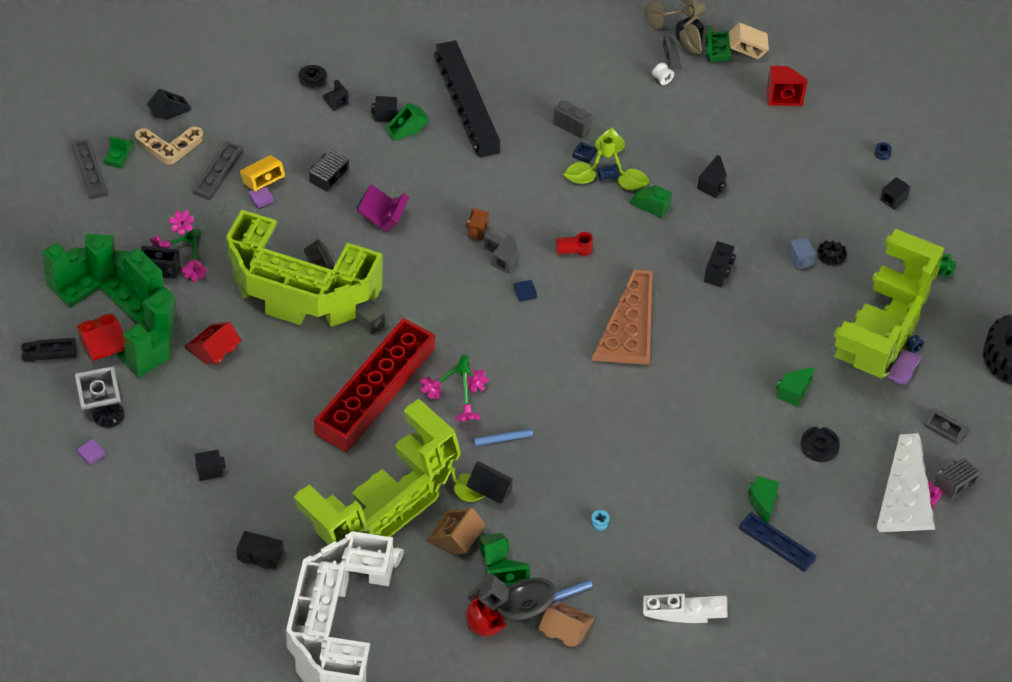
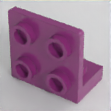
[357,184,409,232]

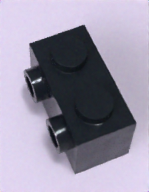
[704,241,736,287]
[141,246,180,279]

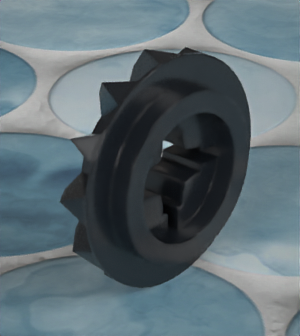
[299,65,327,88]
[817,240,847,265]
[93,403,124,428]

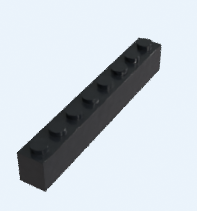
[434,40,501,158]

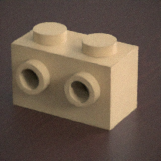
[729,22,769,59]

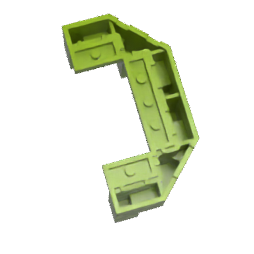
[226,209,383,327]
[834,229,945,378]
[293,398,461,545]

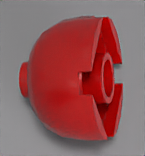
[465,595,507,637]

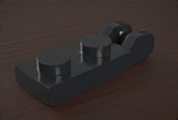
[21,338,76,362]

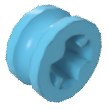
[591,510,609,531]

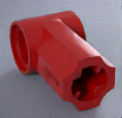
[556,231,593,256]

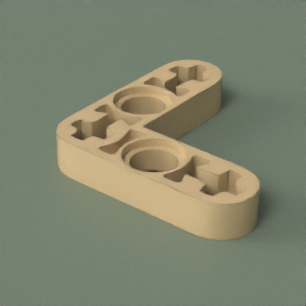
[135,126,203,165]

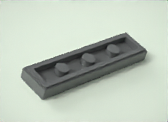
[71,138,108,199]
[193,141,243,200]

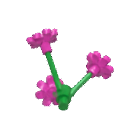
[150,210,207,282]
[421,354,489,421]

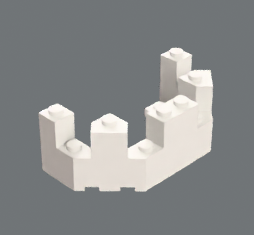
[286,531,393,682]

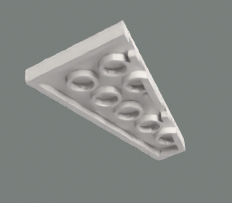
[876,433,936,532]

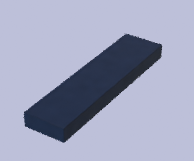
[738,512,817,572]

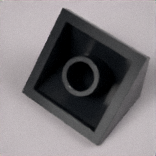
[466,460,513,504]

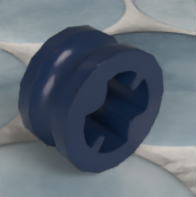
[874,142,892,160]
[905,334,925,353]

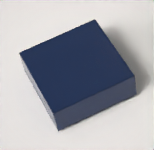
[572,141,597,164]
[513,280,537,302]

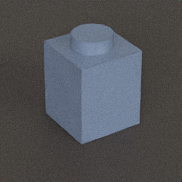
[788,237,816,270]

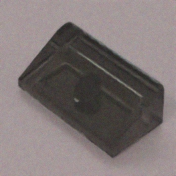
[303,239,335,270]

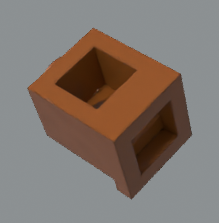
[466,208,490,240]

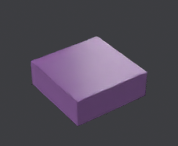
[249,186,274,209]
[77,439,105,465]

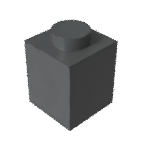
[356,299,385,334]

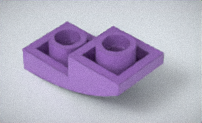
[888,349,921,384]

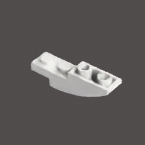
[643,594,727,623]

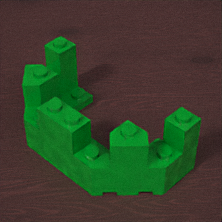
[42,233,177,378]

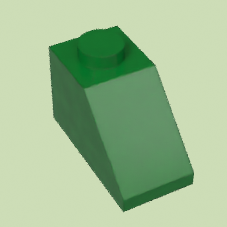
[385,102,429,141]
[629,185,672,219]
[775,367,815,407]
[748,476,780,523]
[478,533,510,565]
[485,559,530,586]

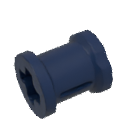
[597,163,619,182]

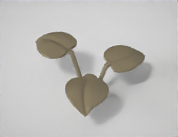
[645,0,705,54]

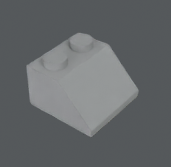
[75,366,121,410]

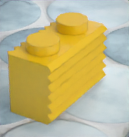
[240,155,285,192]

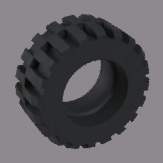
[983,314,1012,385]

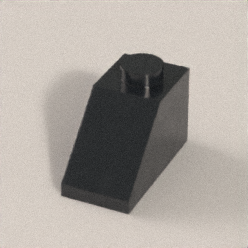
[147,88,192,120]
[697,155,727,198]

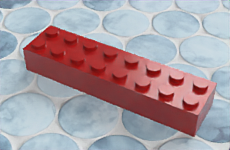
[314,318,435,452]

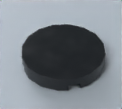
[800,427,840,462]

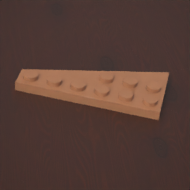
[592,270,653,365]

